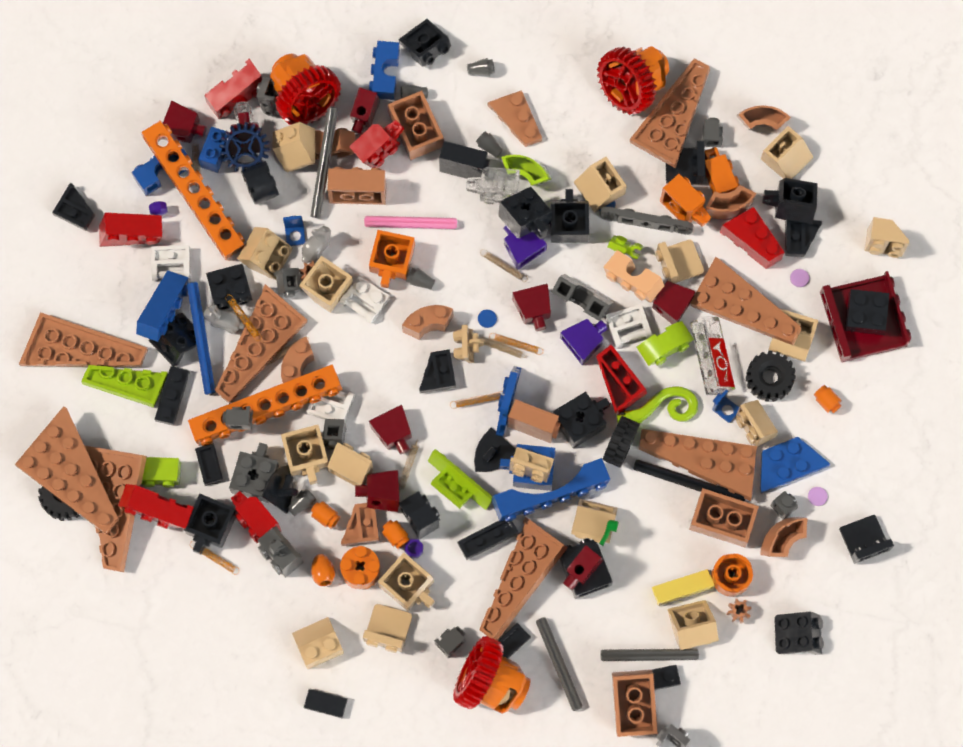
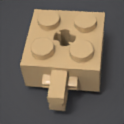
[281,424,329,485]
[378,552,435,611]

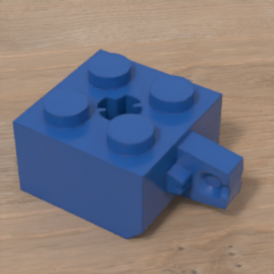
[500,444,555,491]

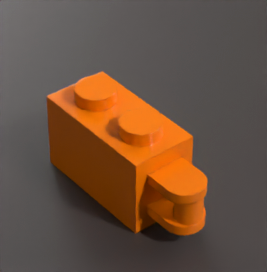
[705,147,740,194]

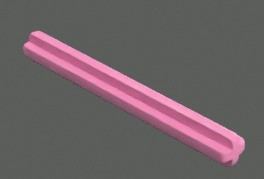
[364,216,457,229]

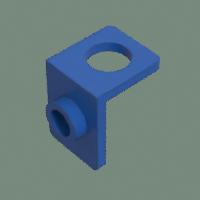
[283,216,305,246]
[712,389,739,423]

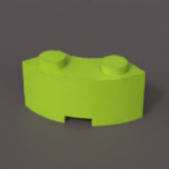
[501,155,552,186]
[636,321,694,366]

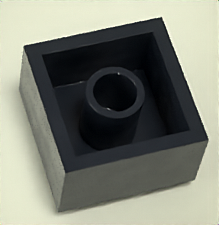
[845,289,889,335]

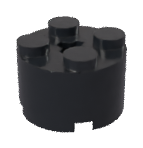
[241,161,279,205]

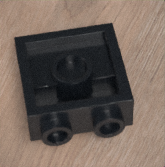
[398,19,451,67]
[206,263,253,310]

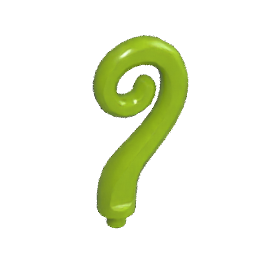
[617,386,698,423]

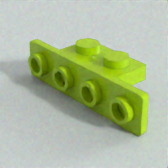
[428,449,492,510]

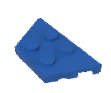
[496,366,522,437]
[760,437,830,494]

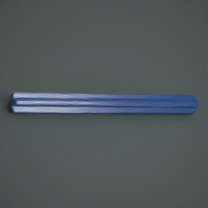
[187,282,215,395]

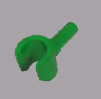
[599,520,619,546]

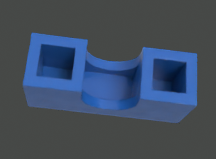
[369,41,400,101]
[131,149,193,196]

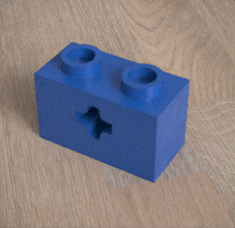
[198,126,228,173]

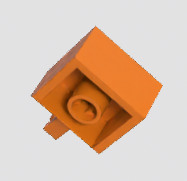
[660,174,711,227]
[369,230,415,288]

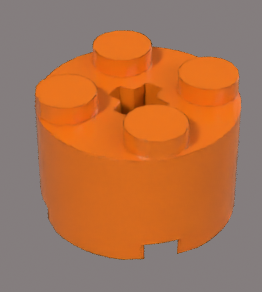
[340,546,381,589]
[711,553,753,597]

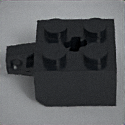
[762,178,818,224]
[498,186,552,240]
[550,189,589,243]
[553,391,610,449]
[184,494,237,555]

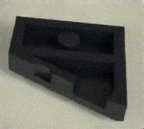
[52,183,95,231]
[785,220,822,257]
[419,349,456,393]

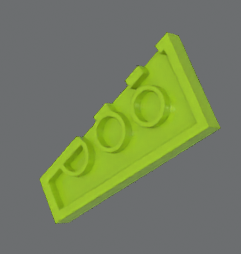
[81,365,168,408]

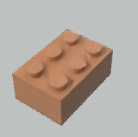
[388,91,444,160]
[327,167,386,205]
[689,488,759,548]
[612,670,658,737]

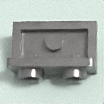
[256,77,280,116]
[656,724,690,747]

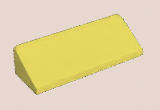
[652,569,715,606]

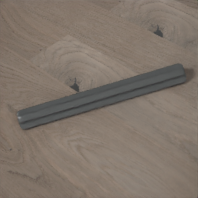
[536,617,582,711]
[600,649,699,661]

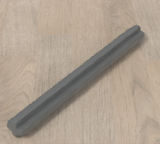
[311,107,338,218]

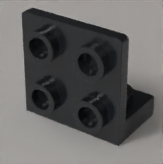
[665,141,705,184]
[149,313,197,367]
[839,515,894,564]

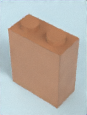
[508,399,561,443]

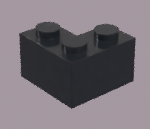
[399,491,440,540]

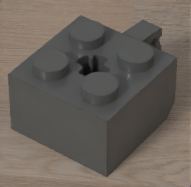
[229,442,279,503]
[258,526,304,578]

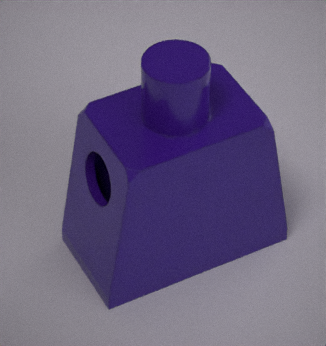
[503,226,547,270]
[560,319,608,365]

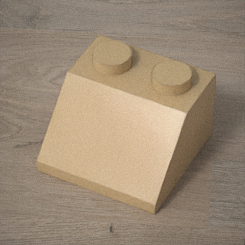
[273,122,315,173]
[299,256,353,313]
[668,600,719,650]
[292,617,344,670]

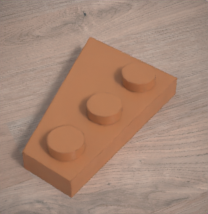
[487,90,542,147]

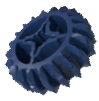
[219,122,270,172]

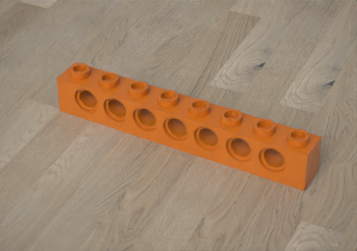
[141,120,245,260]
[188,364,343,446]

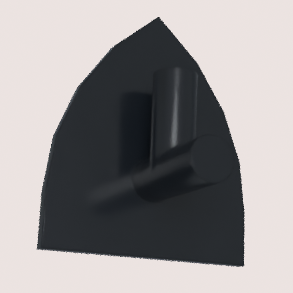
[474,427,516,472]
[262,465,298,514]

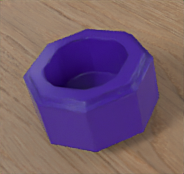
[149,201,168,216]
[405,539,424,559]

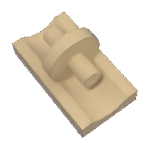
[453,325,484,363]

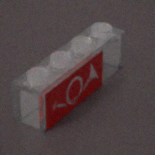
[690,316,735,395]

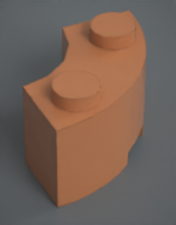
[736,105,791,131]
[315,128,355,160]
[705,185,756,219]
[402,305,453,340]
[281,336,314,383]
[760,517,807,557]

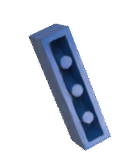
[136,270,189,342]

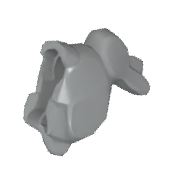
[302,226,331,264]
[203,305,245,334]

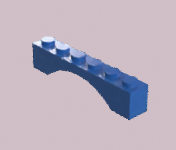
[492,458,610,522]

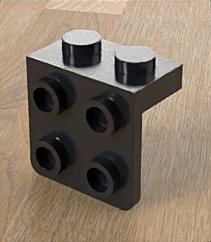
[775,611,824,655]

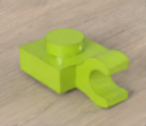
[607,235,643,259]

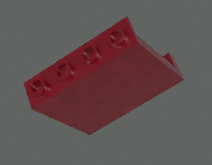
[820,271,911,362]

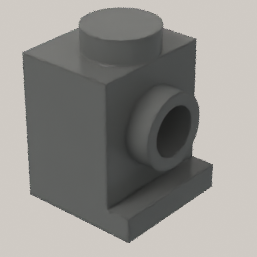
[703,117,723,148]
[274,268,302,298]
[223,406,253,430]
[322,419,347,450]
[770,491,798,520]
[434,626,465,658]

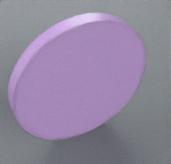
[790,269,809,287]
[808,487,828,506]

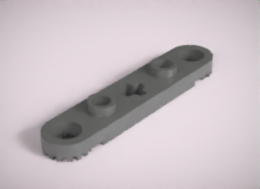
[600,207,694,235]

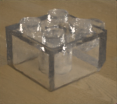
[466,167,520,204]

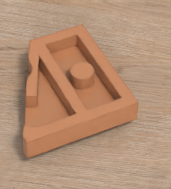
[341,503,379,546]

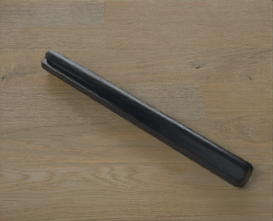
[633,460,745,502]

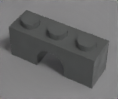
[551,274,613,321]

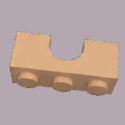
[603,250,665,303]

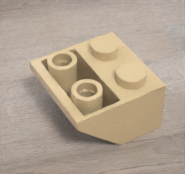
[761,126,813,179]
[574,157,627,212]
[865,217,909,258]
[237,227,293,280]
[768,309,818,362]
[736,400,778,447]
[327,443,373,486]
[571,499,618,543]

